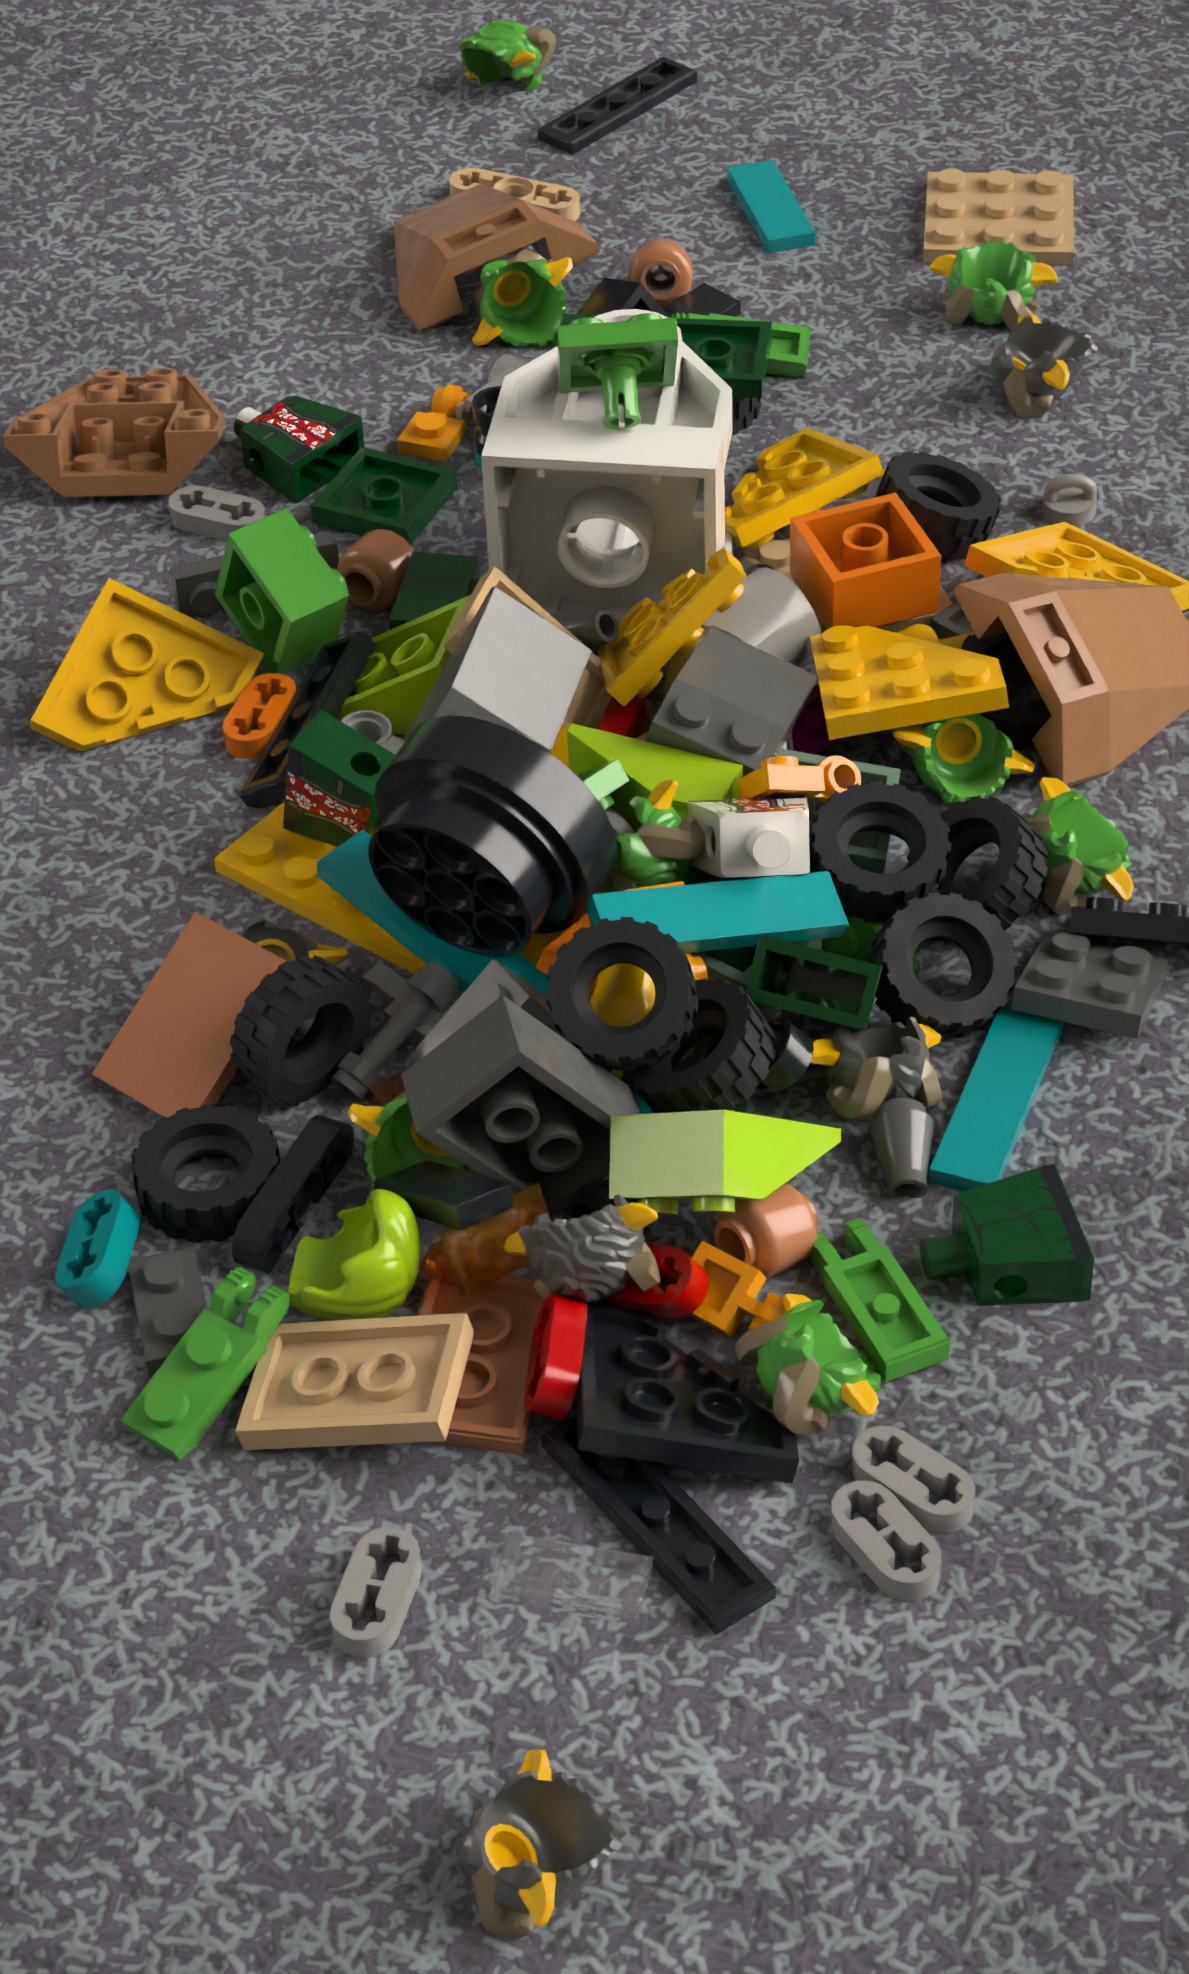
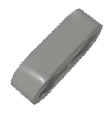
[168,485,265,541]
[851,1425,975,1533]
[831,1480,942,1601]
[329,1527,422,1658]

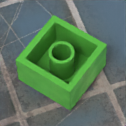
[215,508,349,675]

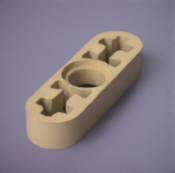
[449,168,580,221]

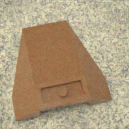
[393,184,600,331]
[3,368,225,497]
[953,573,1189,787]

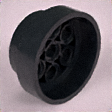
[368,716,617,957]

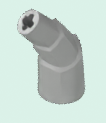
[663,568,821,700]

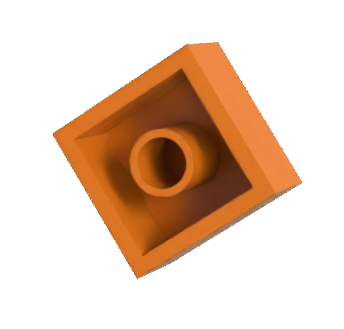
[790,493,941,629]

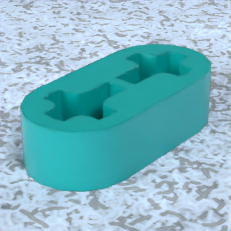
[55,1189,140,1309]

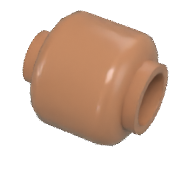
[627,238,693,308]
[336,529,414,611]
[714,1183,818,1279]

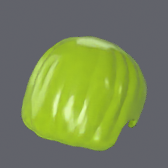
[287,1189,421,1321]

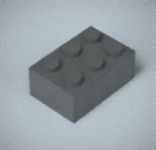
[401,995,640,1216]

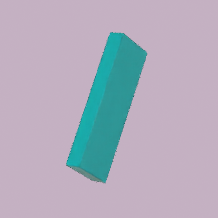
[727,160,815,253]

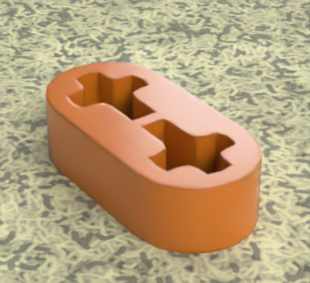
[222,673,297,759]

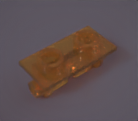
[423,1183,552,1297]

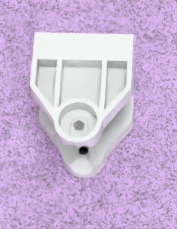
[481,309,733,622]

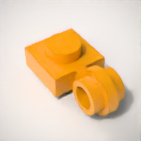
[397,384,471,462]
[738,755,861,804]
[676,1241,785,1338]

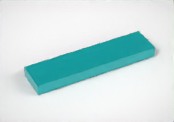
[586,871,849,953]
[928,994,1066,1191]

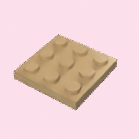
[923,169,1074,265]

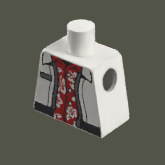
[687,796,810,878]

